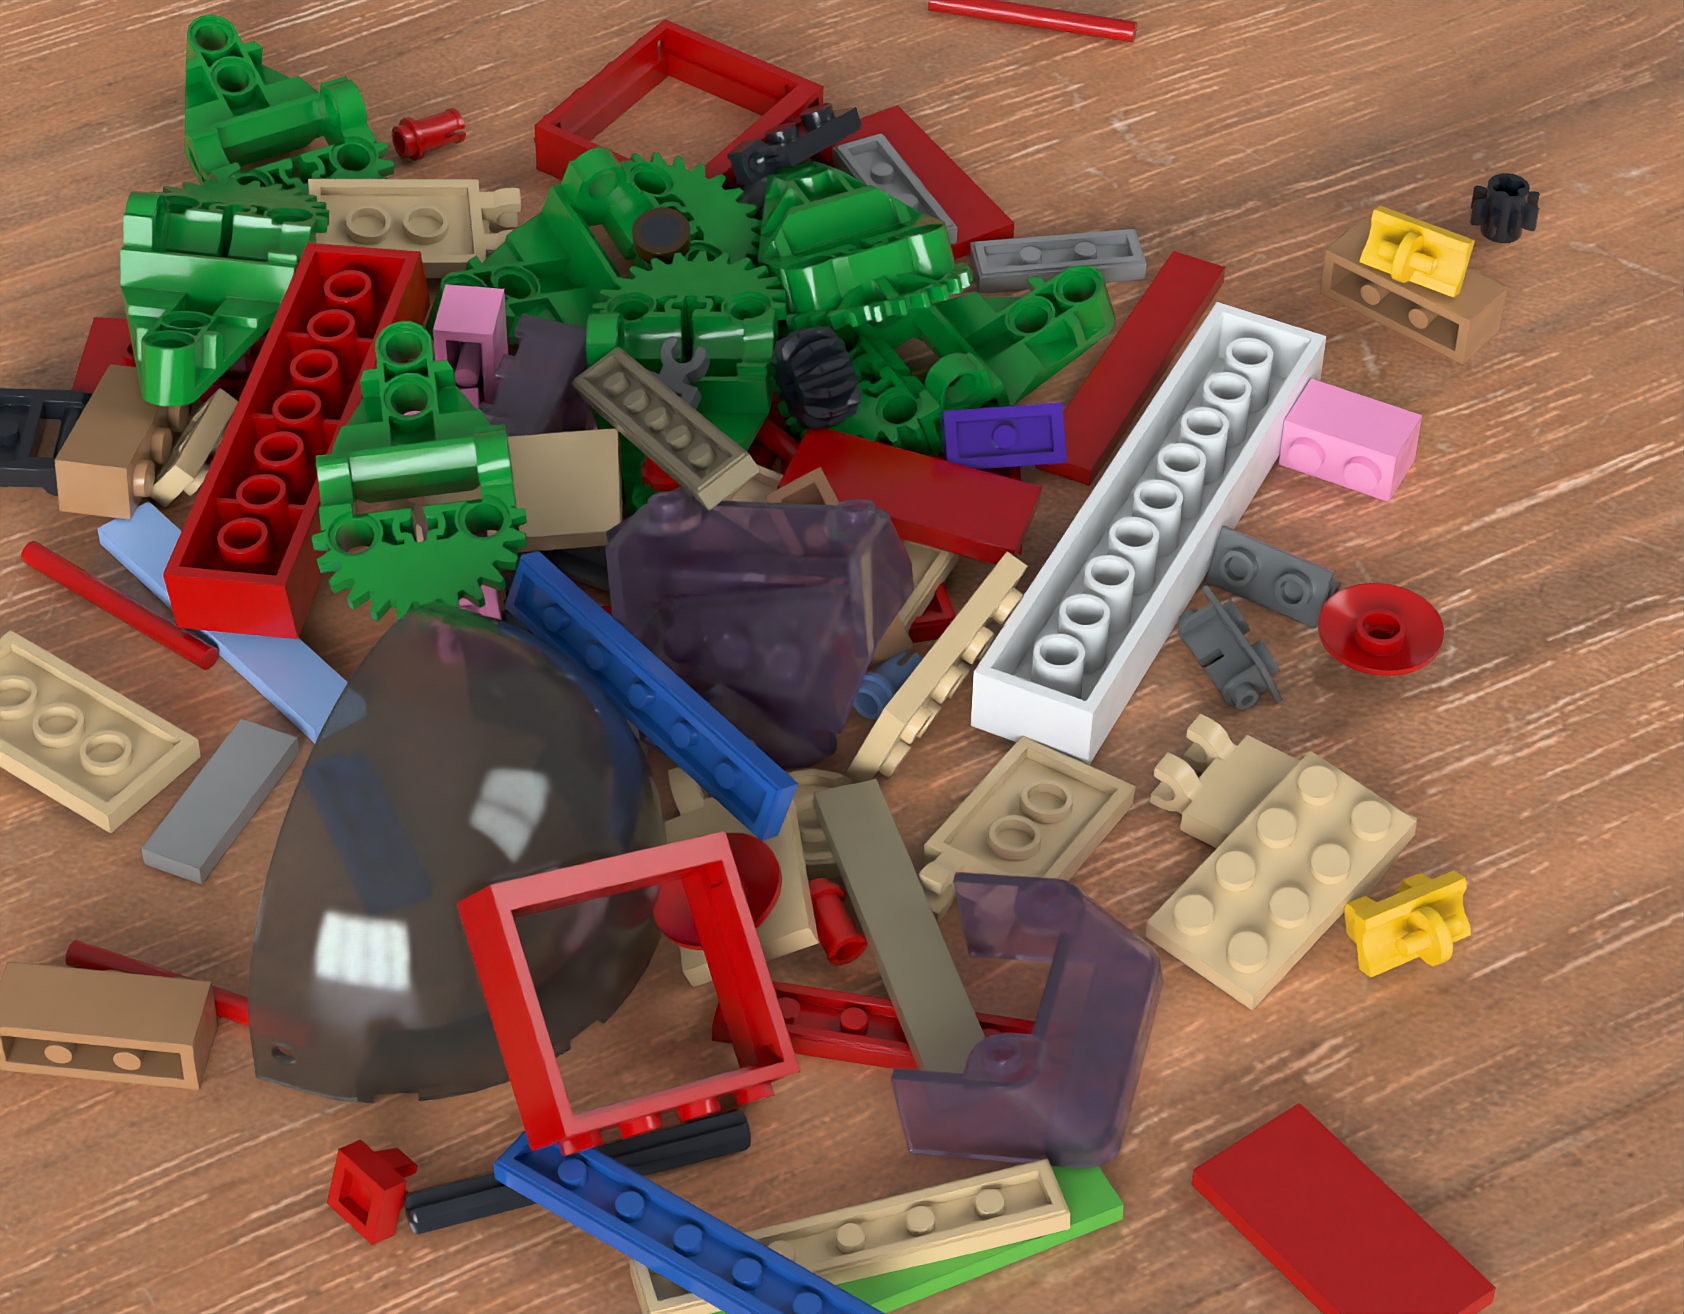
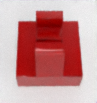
[327,1139,418,1245]

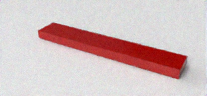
[1035,251,1225,486]
[712,981,1132,1104]

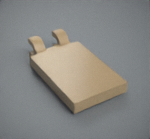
[308,179,521,278]
[387,428,623,552]
[1150,714,1418,900]
[918,736,1136,950]
[662,740,819,987]

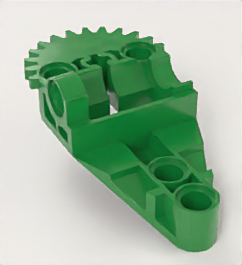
[184,14,394,195]
[426,147,762,345]
[758,161,973,338]
[120,179,330,406]
[585,251,787,561]
[775,265,1115,456]
[312,321,527,627]

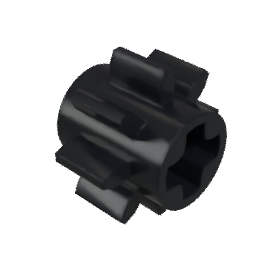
[1470,173,1540,243]

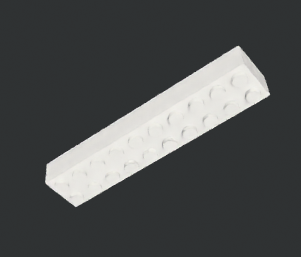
[971,302,1326,765]

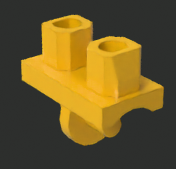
[1360,205,1475,297]
[1344,870,1471,978]

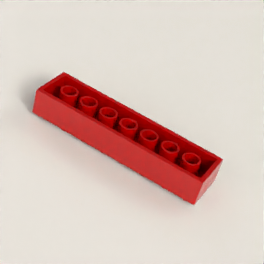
[163,243,430,639]

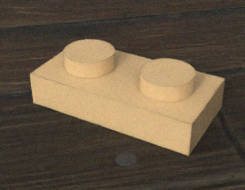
[149,388,238,508]

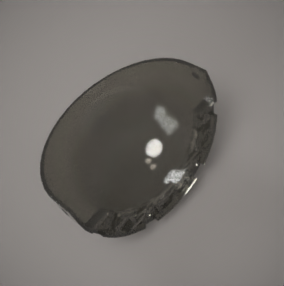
[248,602,667,1103]

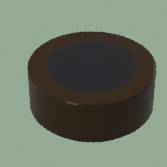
[632,207,691,265]

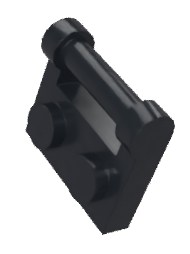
[0,388,91,496]

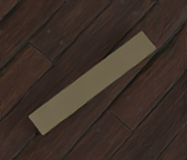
[571,347,761,510]
[813,779,1001,1106]

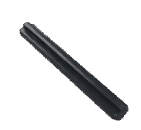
[404,1109,751,1234]

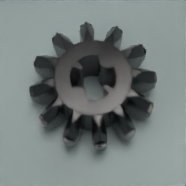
[772,326,861,430]

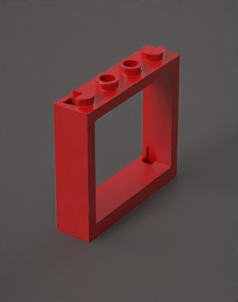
[533,19,824,190]
[457,831,800,1156]

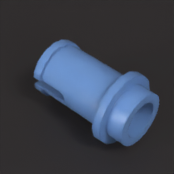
[851,649,922,720]

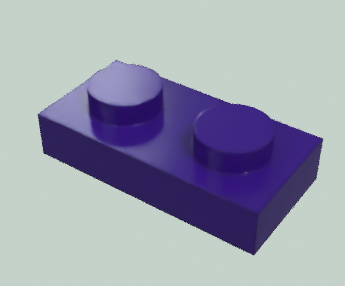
[940,402,1067,469]

